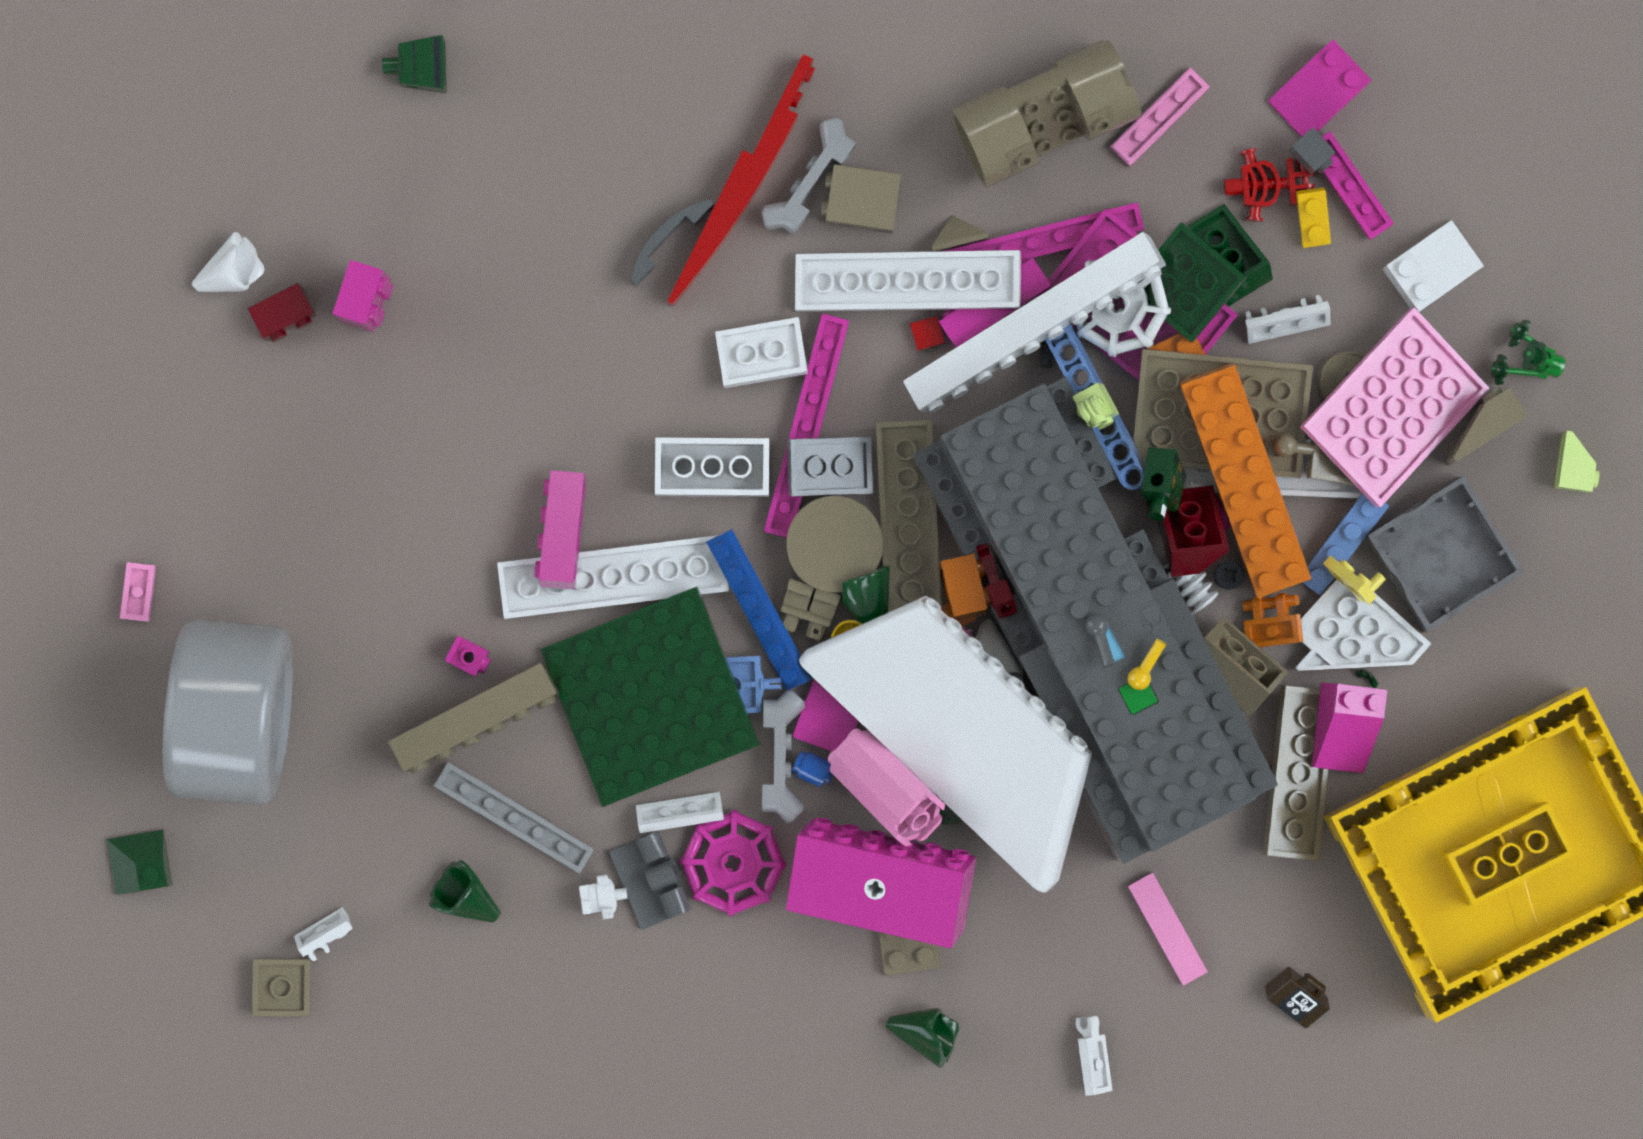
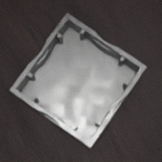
[1364,476,1524,633]

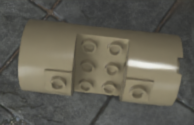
[949,39,1142,188]

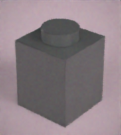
[1289,127,1336,175]

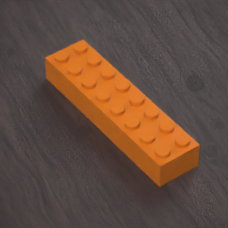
[1179,363,1311,598]

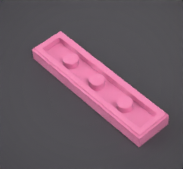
[1110,67,1210,167]
[1128,872,1208,986]

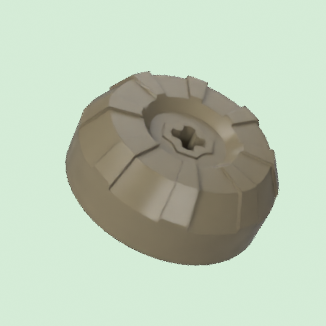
[786,496,883,593]

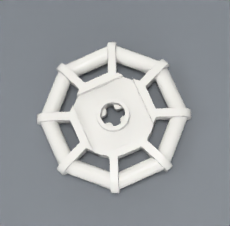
[1076,259,1171,357]

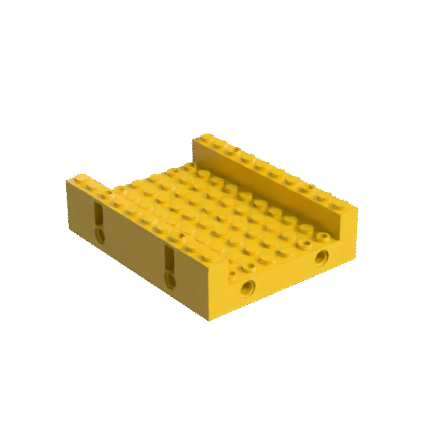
[1323,687,1643,1023]

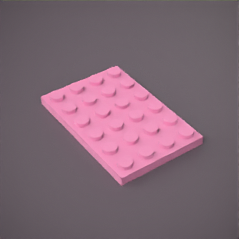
[1300,307,1489,508]

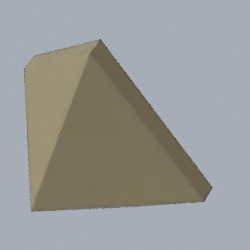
[931,215,988,252]

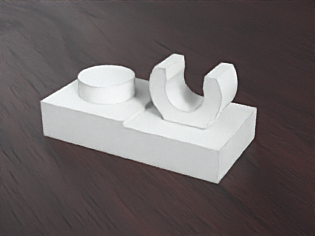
[294,907,353,961]

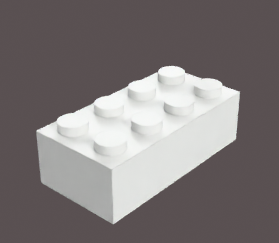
[655,438,770,497]

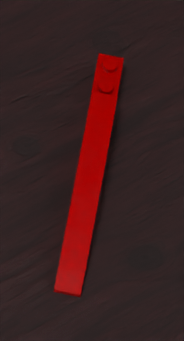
[667,54,816,306]

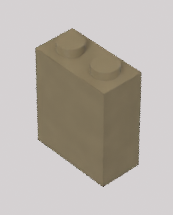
[821,165,901,233]

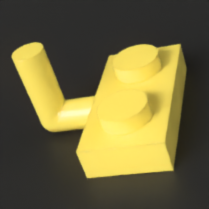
[1323,555,1386,605]

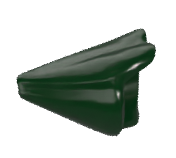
[840,565,890,624]
[429,860,501,922]
[885,1008,959,1068]

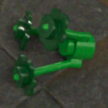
[1491,319,1565,385]

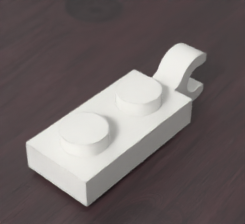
[1076,1016,1113,1096]

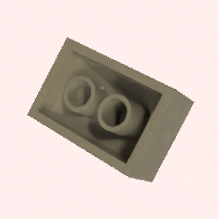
[1445,387,1528,465]
[1204,617,1288,716]

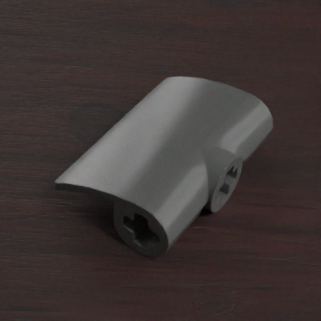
[609,831,691,930]

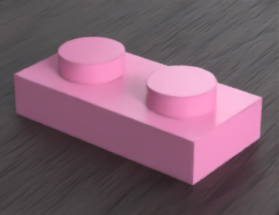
[120,562,156,622]

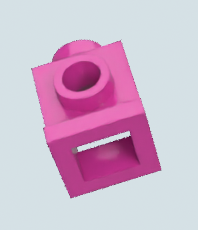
[445,636,491,677]

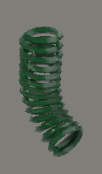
[1356,669,1379,688]

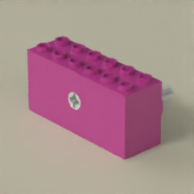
[786,818,977,949]

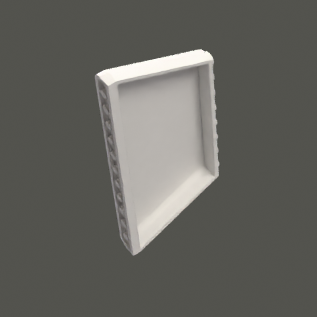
[799,596,1092,892]

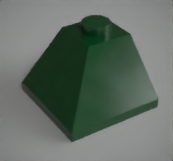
[107,829,173,895]

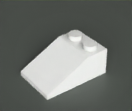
[1382,220,1484,312]

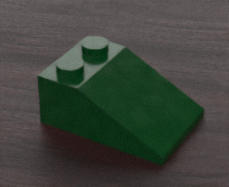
[1188,204,1273,307]

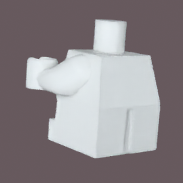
[579,874,628,920]

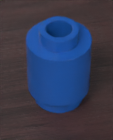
[791,751,833,788]

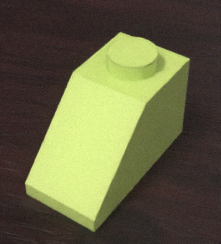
[1554,431,1600,493]

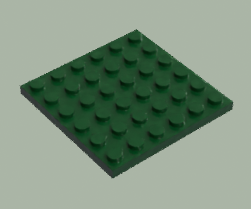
[540,586,760,807]

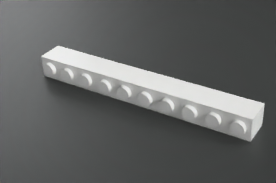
[903,232,1166,413]

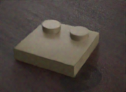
[252,959,310,1016]

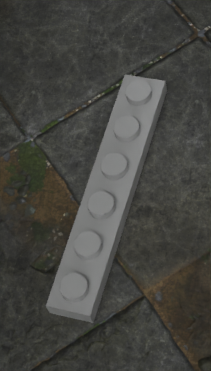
[434,762,595,874]

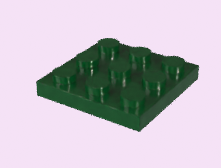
[1139,222,1247,343]

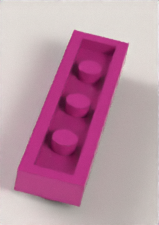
[1322,131,1394,241]

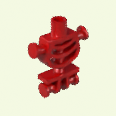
[1224,148,1315,222]

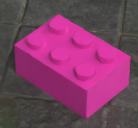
[332,260,394,332]

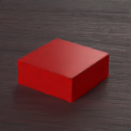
[910,316,945,351]

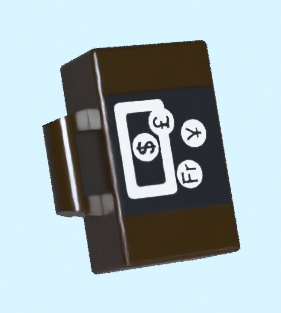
[1265,967,1330,1028]

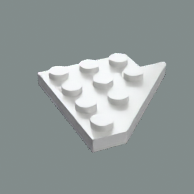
[1295,580,1431,671]

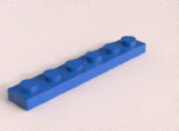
[706,529,812,690]

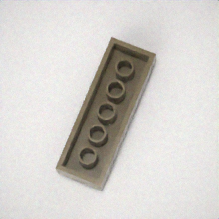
[388,663,559,774]

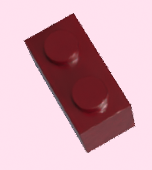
[247,283,317,342]

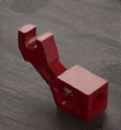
[976,543,1018,619]

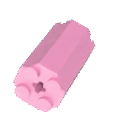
[828,728,945,846]

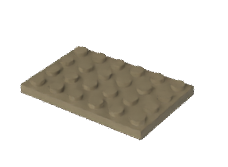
[1133,349,1313,478]

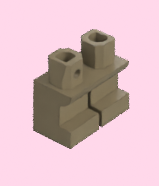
[781,579,841,641]

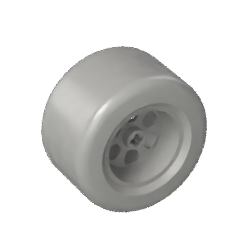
[163,619,293,806]

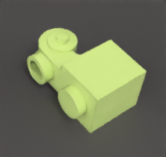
[1072,383,1119,430]

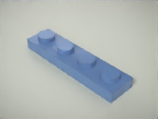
[1302,493,1389,596]

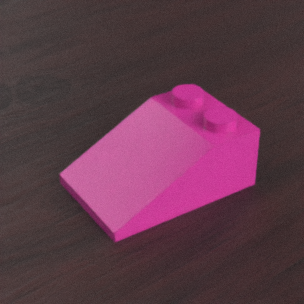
[1268,39,1372,137]
[1311,682,1387,773]

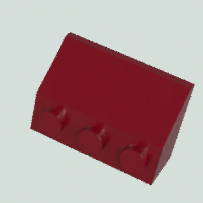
[1158,485,1229,577]

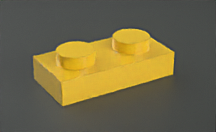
[1296,187,1331,248]

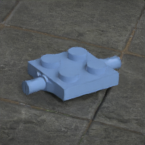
[726,656,782,713]

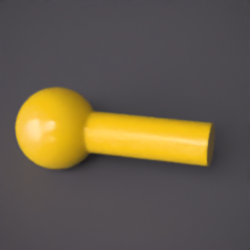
[1128,638,1167,690]

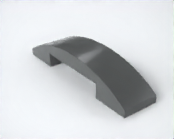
[631,199,714,287]

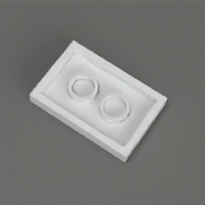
[715,317,808,388]

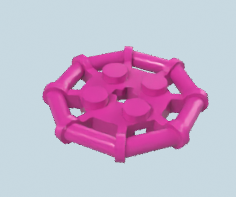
[679,809,786,917]

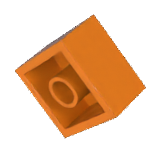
[939,554,991,620]

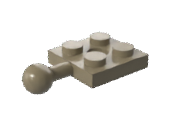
[1274,434,1355,486]

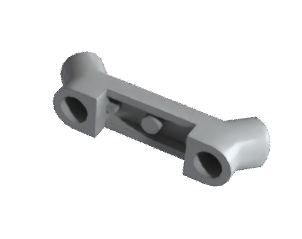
[761,118,857,235]
[762,690,805,823]

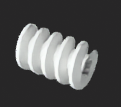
[1163,563,1219,615]

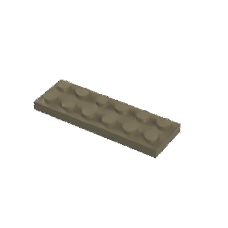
[1262,685,1328,861]

